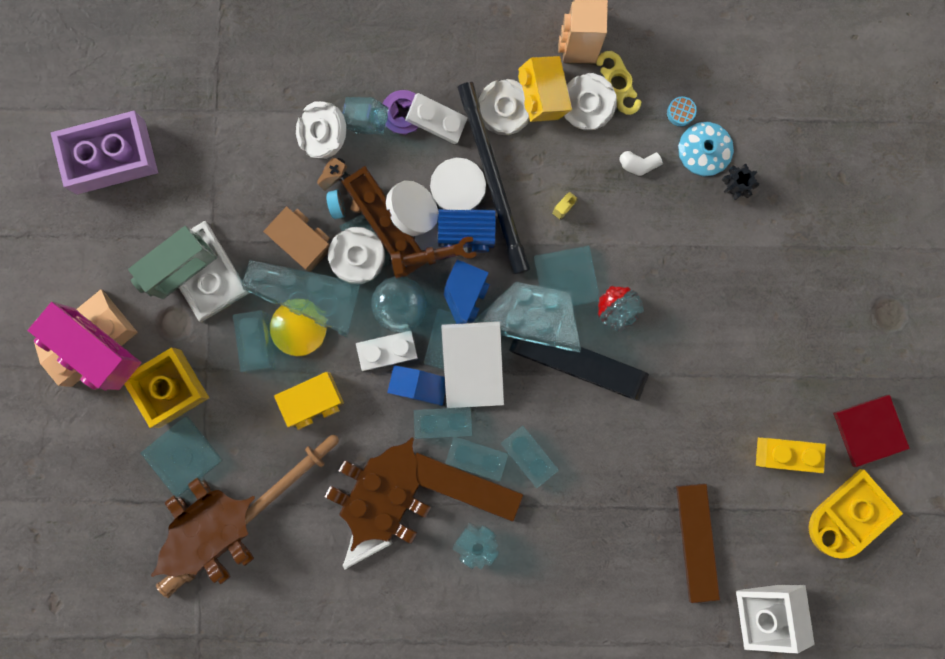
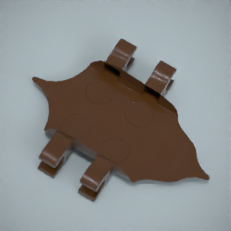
[324,437,431,551]
[151,477,255,584]

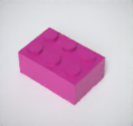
[27,302,142,391]

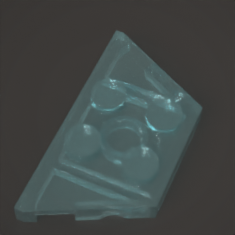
[474,282,581,353]

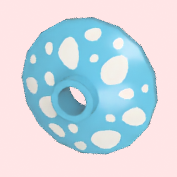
[678,122,734,176]

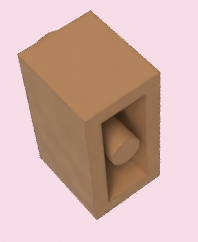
[263,206,330,273]

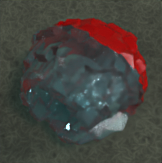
[598,286,644,332]

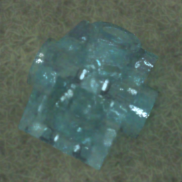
[452,522,499,569]

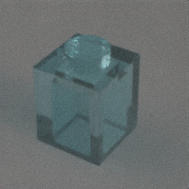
[342,97,389,135]

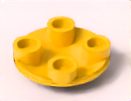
[270,300,327,356]

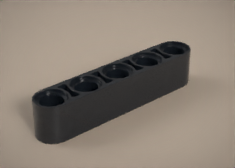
[509,324,649,401]

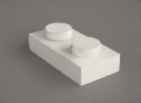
[405,93,468,144]
[356,331,418,371]

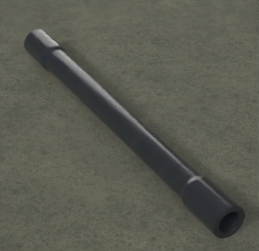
[457,82,530,274]

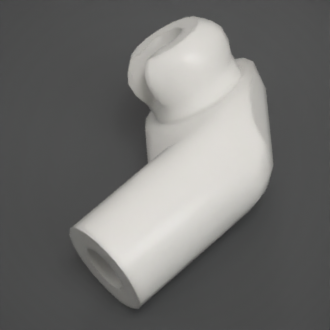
[620,151,663,176]

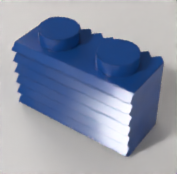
[438,209,495,253]

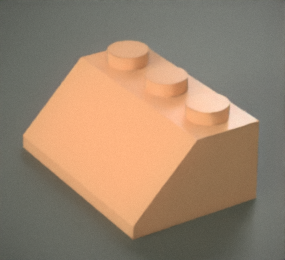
[558,0,608,64]
[34,289,138,387]

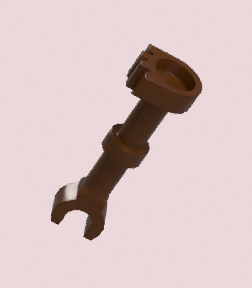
[390,237,476,278]

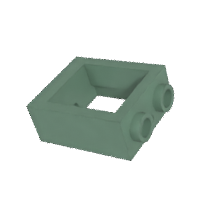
[128,226,217,299]

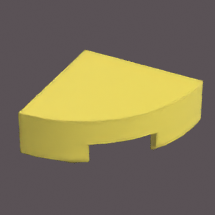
[552,192,577,220]

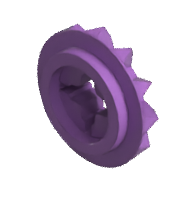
[381,90,419,135]

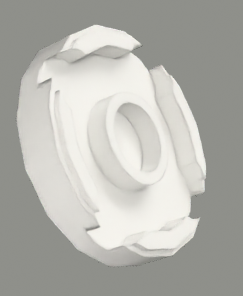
[565,73,617,130]
[479,79,530,135]
[296,102,346,159]
[430,158,486,210]
[386,181,438,236]
[328,227,385,284]

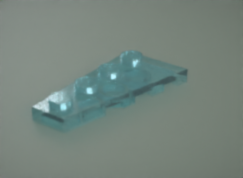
[242,260,360,338]

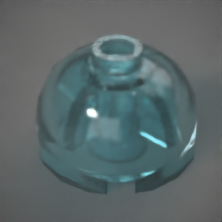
[371,276,427,333]

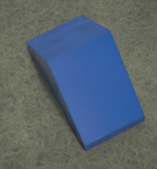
[387,365,446,406]

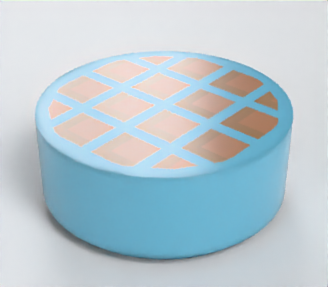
[667,96,696,126]
[326,190,345,219]

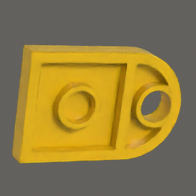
[809,469,903,559]

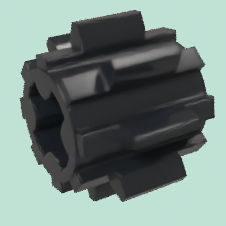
[722,164,759,200]

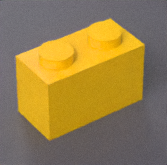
[518,56,572,122]
[274,372,344,430]
[756,438,826,473]

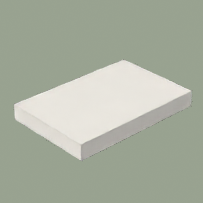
[179,221,250,322]
[441,322,504,408]

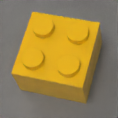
[124,347,209,428]

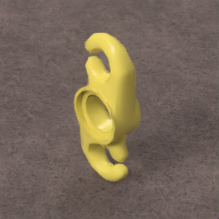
[596,51,642,115]

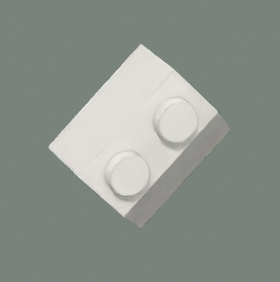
[736,585,815,653]

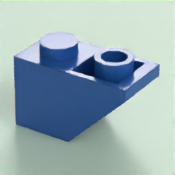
[444,259,490,324]

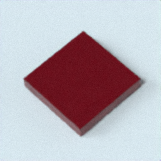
[833,395,910,467]

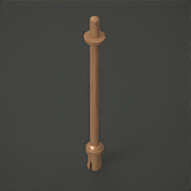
[156,435,339,598]

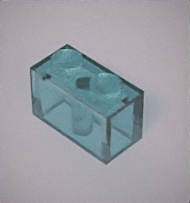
[233,310,276,374]

